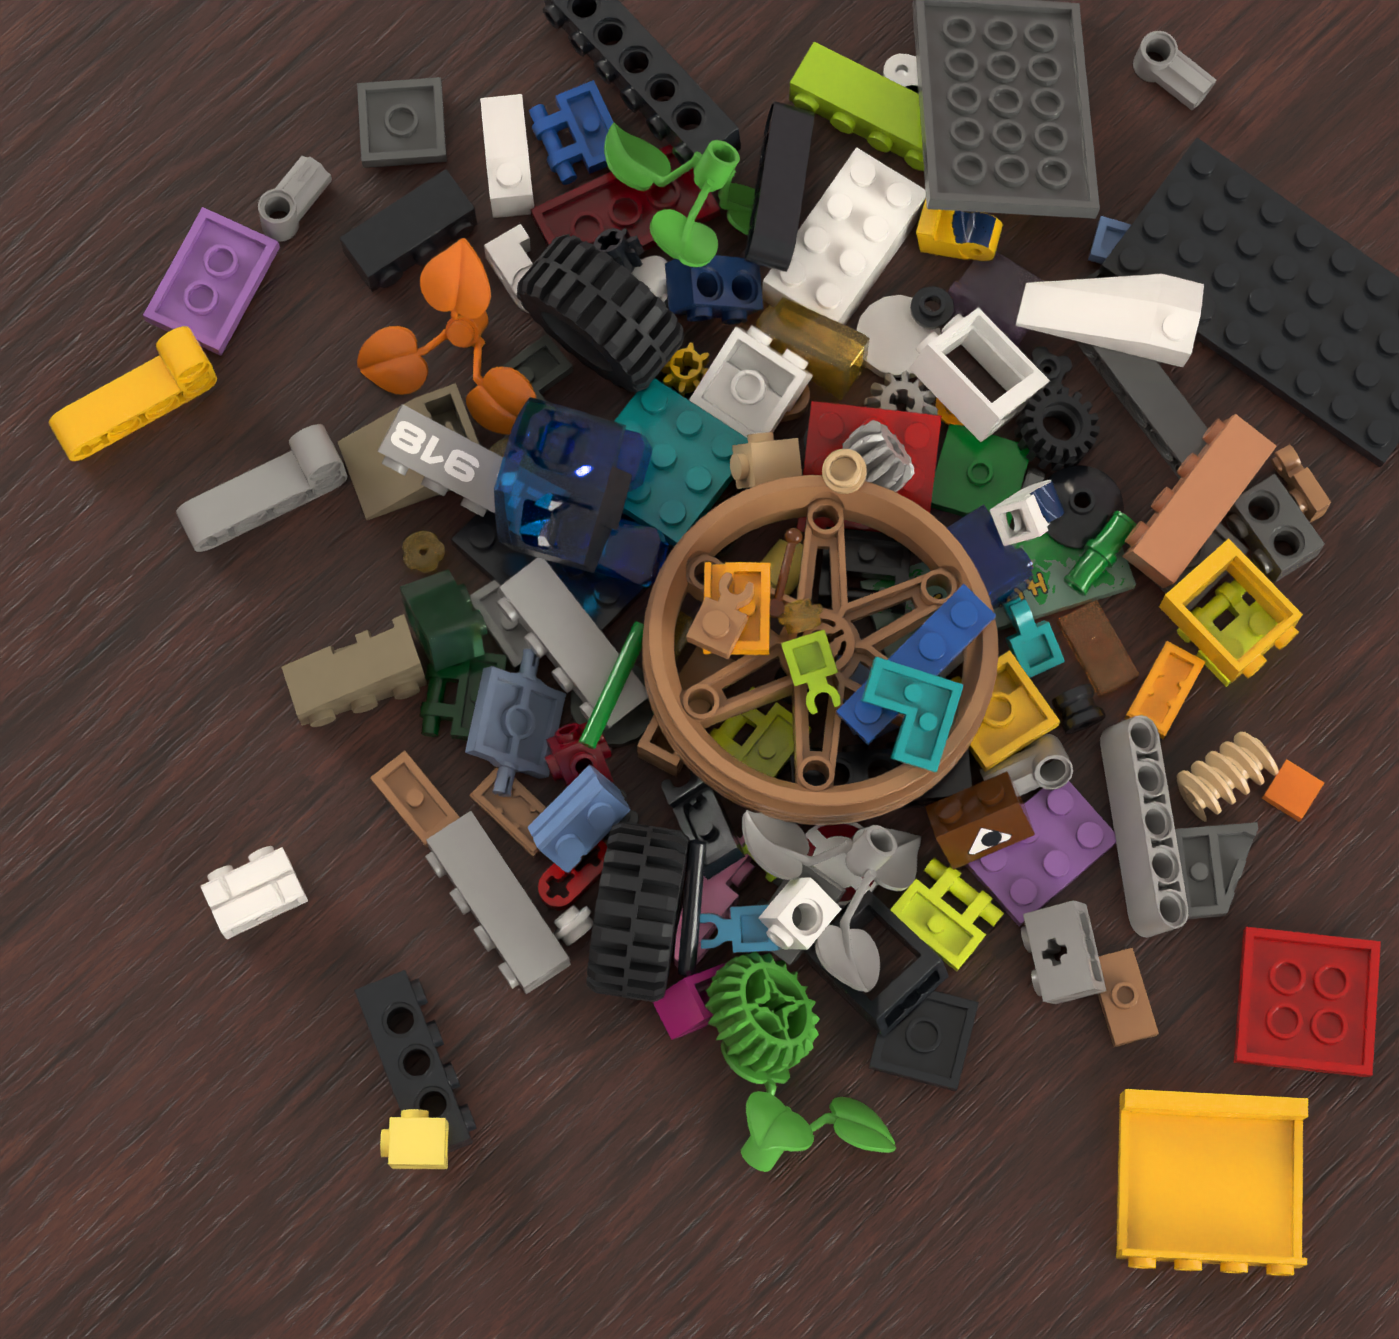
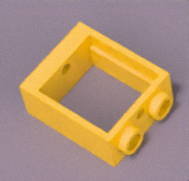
[1159,538,1303,682]

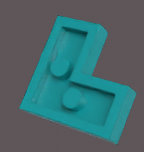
[861,657,964,773]

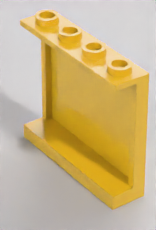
[1116,1089,1308,1276]

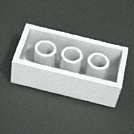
[762,147,926,343]

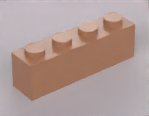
[1122,414,1277,588]

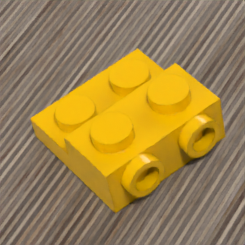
[951,650,1060,772]

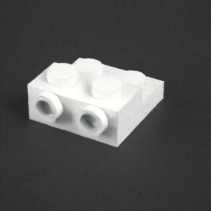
[689,325,813,438]

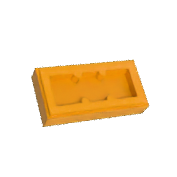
[1124,641,1206,739]

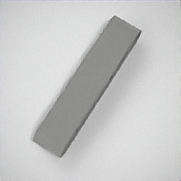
[1100,715,1188,938]

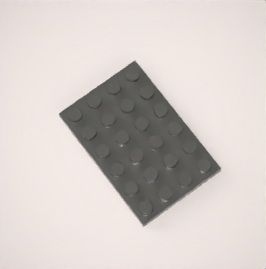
[912,0,1100,219]

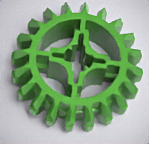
[705,951,820,1075]

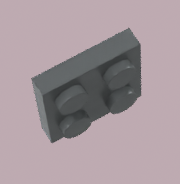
[357,77,447,168]

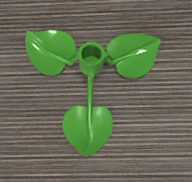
[604,122,755,267]
[721,1040,896,1172]

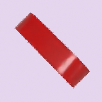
[538,840,607,911]

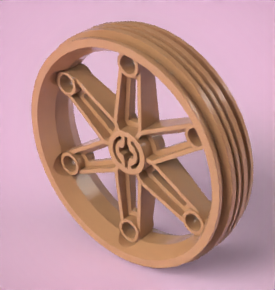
[642,475,999,825]

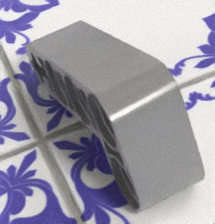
[176,424,348,552]

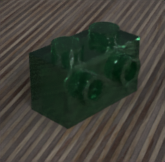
[400,569,487,672]

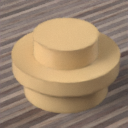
[822,449,867,494]

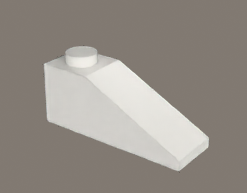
[480,94,534,218]

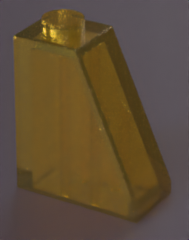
[756,297,870,400]

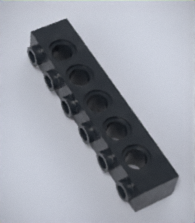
[543,0,741,169]

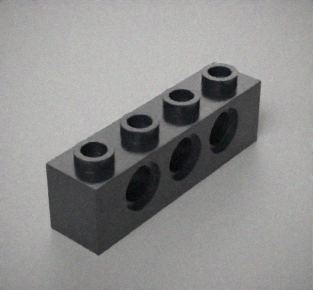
[789,741,972,809]
[354,970,477,1153]

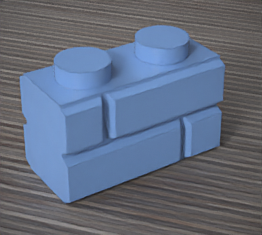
[528,765,631,873]

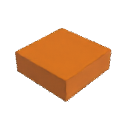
[1262,759,1324,822]

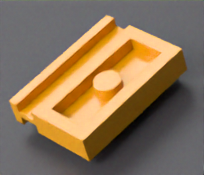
[703,562,771,655]

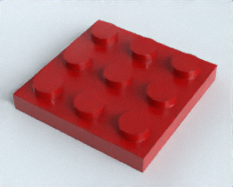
[797,401,942,532]
[1234,927,1381,1077]

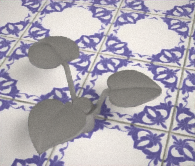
[742,810,921,992]

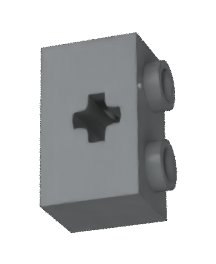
[1021,900,1107,1004]

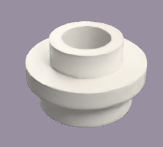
[553,905,594,946]

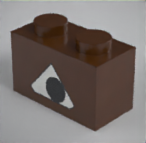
[925,771,1035,870]

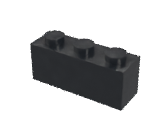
[340,169,477,292]

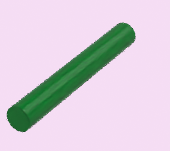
[579,621,644,749]

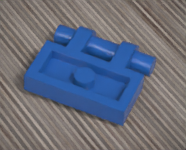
[529,80,614,185]

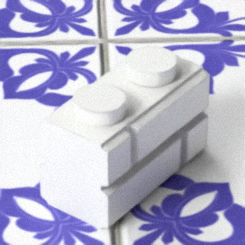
[200,846,308,939]

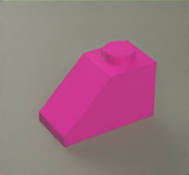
[653,962,727,1040]

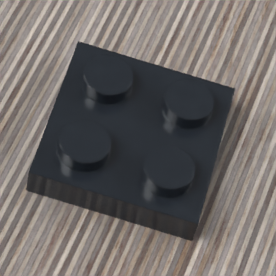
[868,979,979,1092]

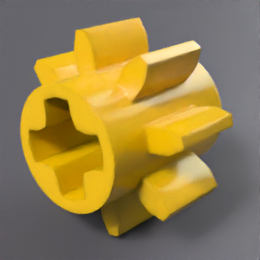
[661,342,709,397]

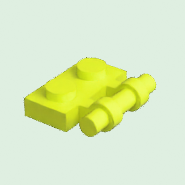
[1177,579,1278,687]
[709,687,812,778]
[890,857,1004,972]

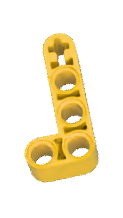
[49,326,217,461]

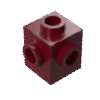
[544,722,614,788]

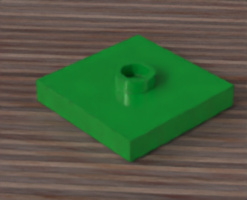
[931,424,1030,526]

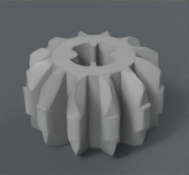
[864,370,938,415]
[842,420,915,492]

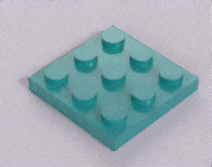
[573,378,748,547]

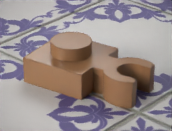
[1271,444,1331,523]
[686,572,754,659]

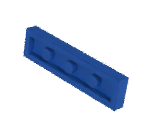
[836,584,996,745]

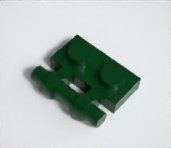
[419,648,508,741]

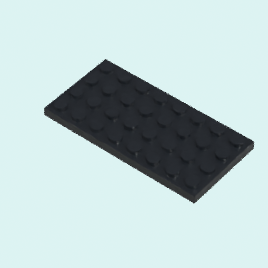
[1099,138,1399,468]

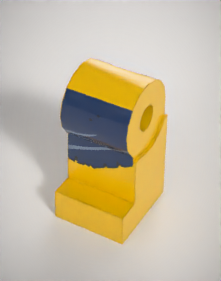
[916,198,1003,261]

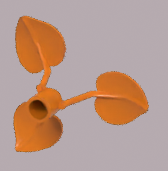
[357,238,543,435]

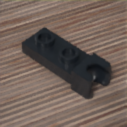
[661,769,745,880]

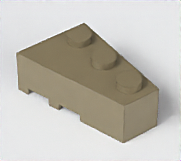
[282,614,427,727]

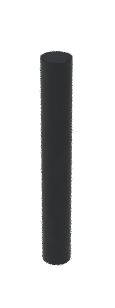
[678,840,707,976]

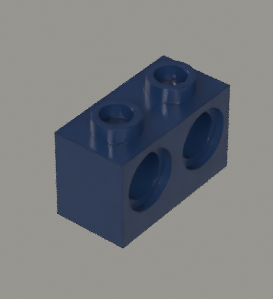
[665,255,764,325]

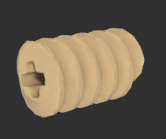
[1177,732,1279,822]

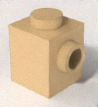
[730,432,802,489]

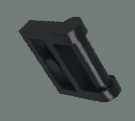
[817,527,911,615]

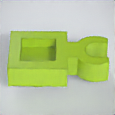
[781,629,841,714]

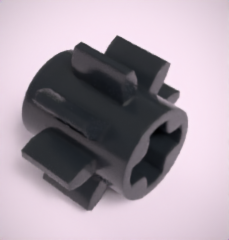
[592,228,645,272]

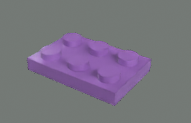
[143,207,280,356]
[965,781,1116,927]

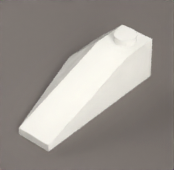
[1015,274,1204,367]

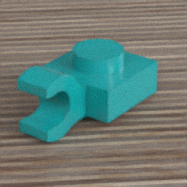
[1003,597,1065,678]

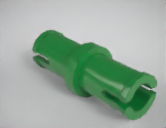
[1063,511,1137,596]

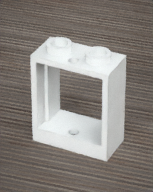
[909,307,1050,442]

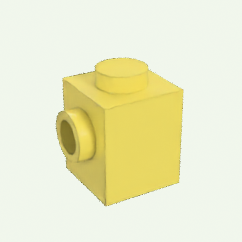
[380,1109,449,1169]

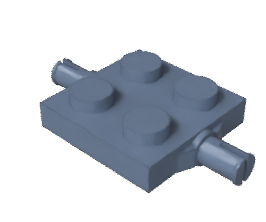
[465,648,566,797]

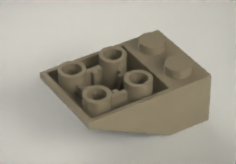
[338,383,479,521]

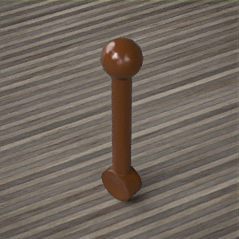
[770,528,802,618]

